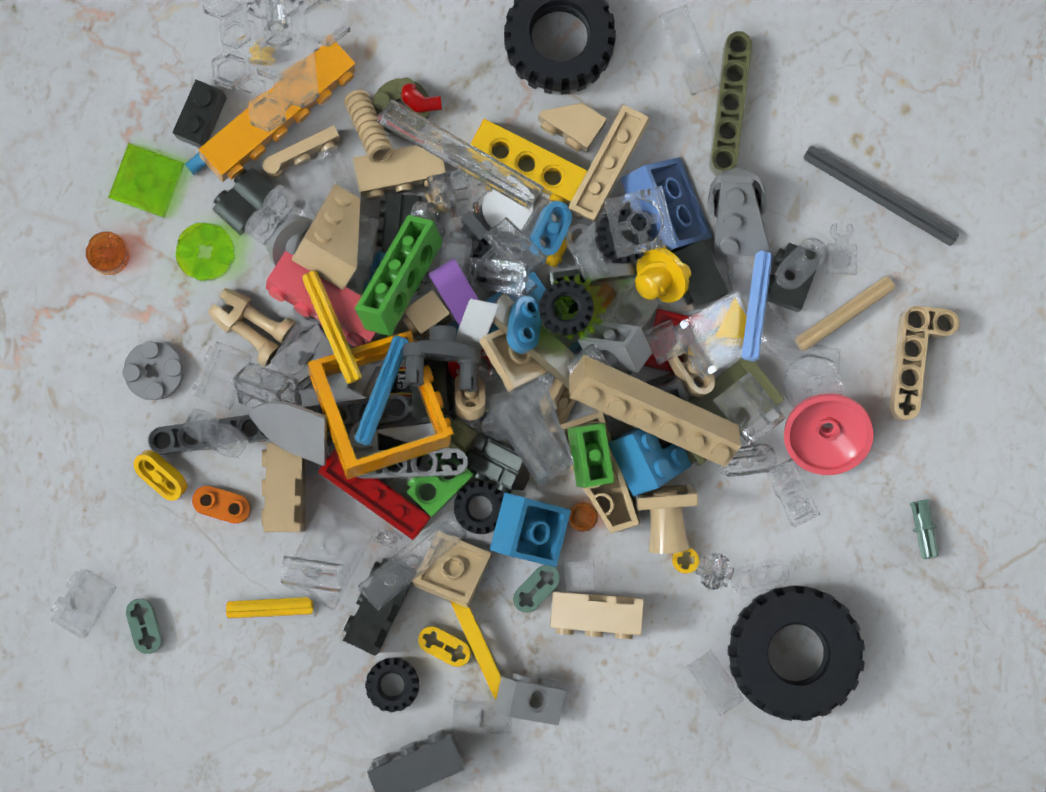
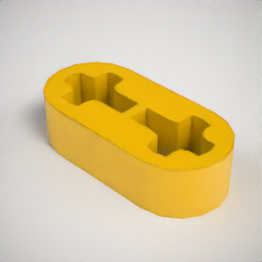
[418,626,471,667]

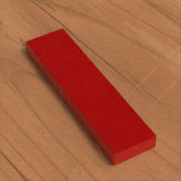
[318,449,431,541]

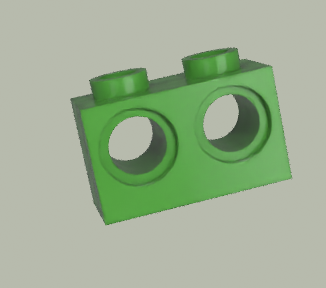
[407,454,473,517]

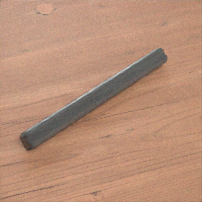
[804,146,959,246]

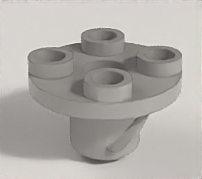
[266,214,313,266]

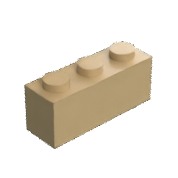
[353,140,447,199]

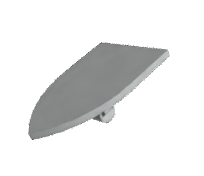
[248,401,327,466]

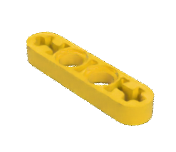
[450,601,501,700]

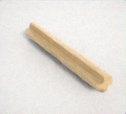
[795,276,895,351]

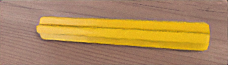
[302,271,361,384]

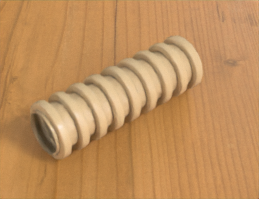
[344,90,393,163]

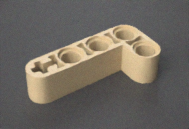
[889,306,960,421]

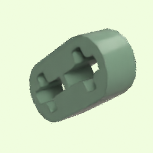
[513,565,560,613]
[126,598,163,654]

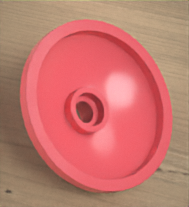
[784,393,874,475]

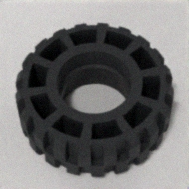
[728,586,865,721]

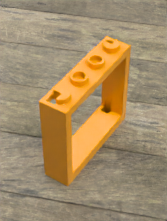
[308,330,454,479]

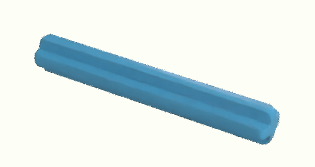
[355,336,408,446]

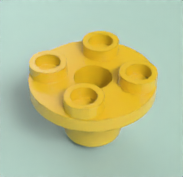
[635,244,691,303]

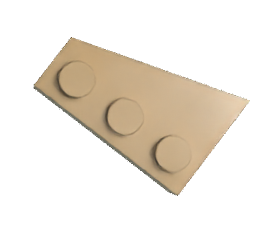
[291,184,360,290]
[262,443,305,532]
[550,591,644,639]

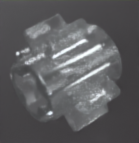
[695,553,735,590]

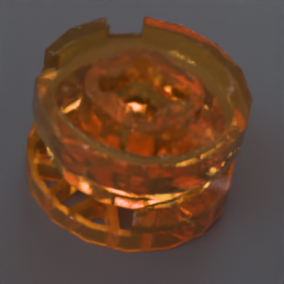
[86,232,129,275]

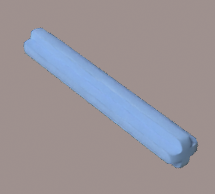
[741,250,773,362]

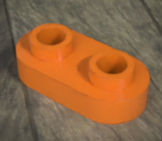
[192,486,251,524]

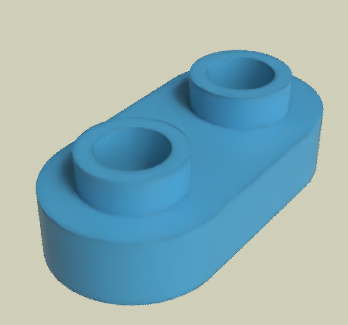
[529,201,572,257]
[507,296,541,354]

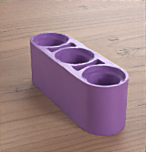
[428,258,494,328]

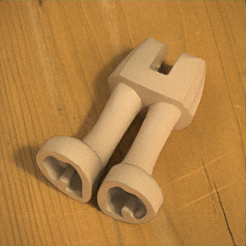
[208,288,297,367]

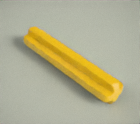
[226,597,314,619]

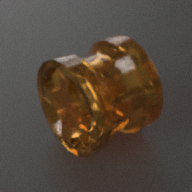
[569,502,598,532]

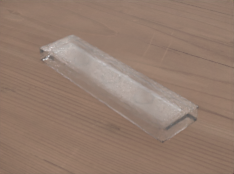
[358,512,467,610]

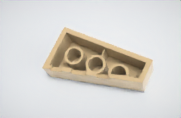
[546,411,642,533]

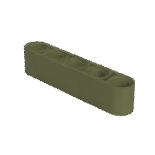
[709,31,752,176]

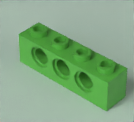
[355,215,443,336]

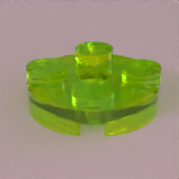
[175,222,235,282]

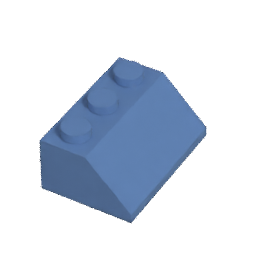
[620,157,713,253]

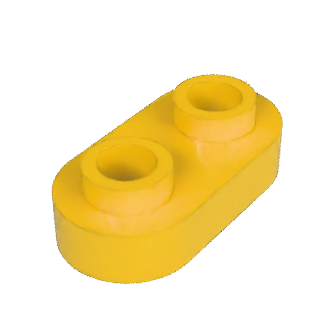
[133,450,187,501]

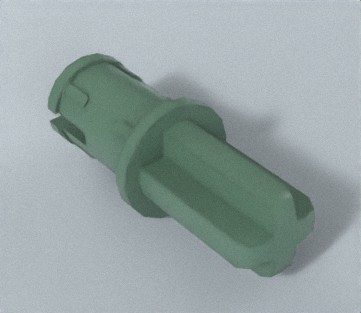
[910,499,939,559]

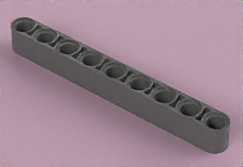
[148,394,410,455]

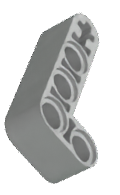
[350,422,468,479]

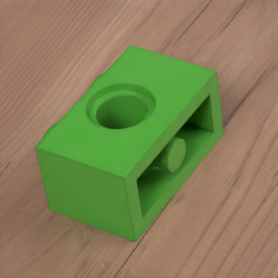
[567,423,614,488]

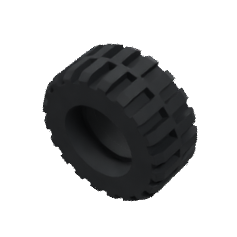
[504,0,616,95]

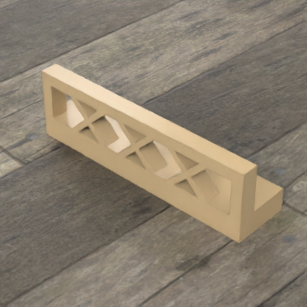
[568,105,650,223]

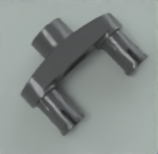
[403,326,481,392]

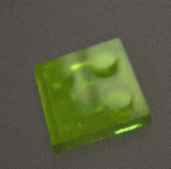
[108,143,185,219]

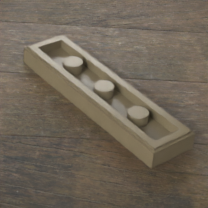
[492,293,580,389]

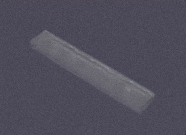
[376,100,544,210]

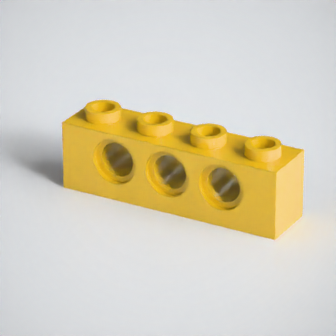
[468,118,587,205]

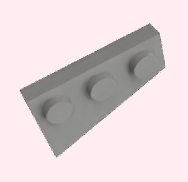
[713,175,771,257]

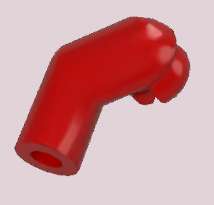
[401,83,442,113]

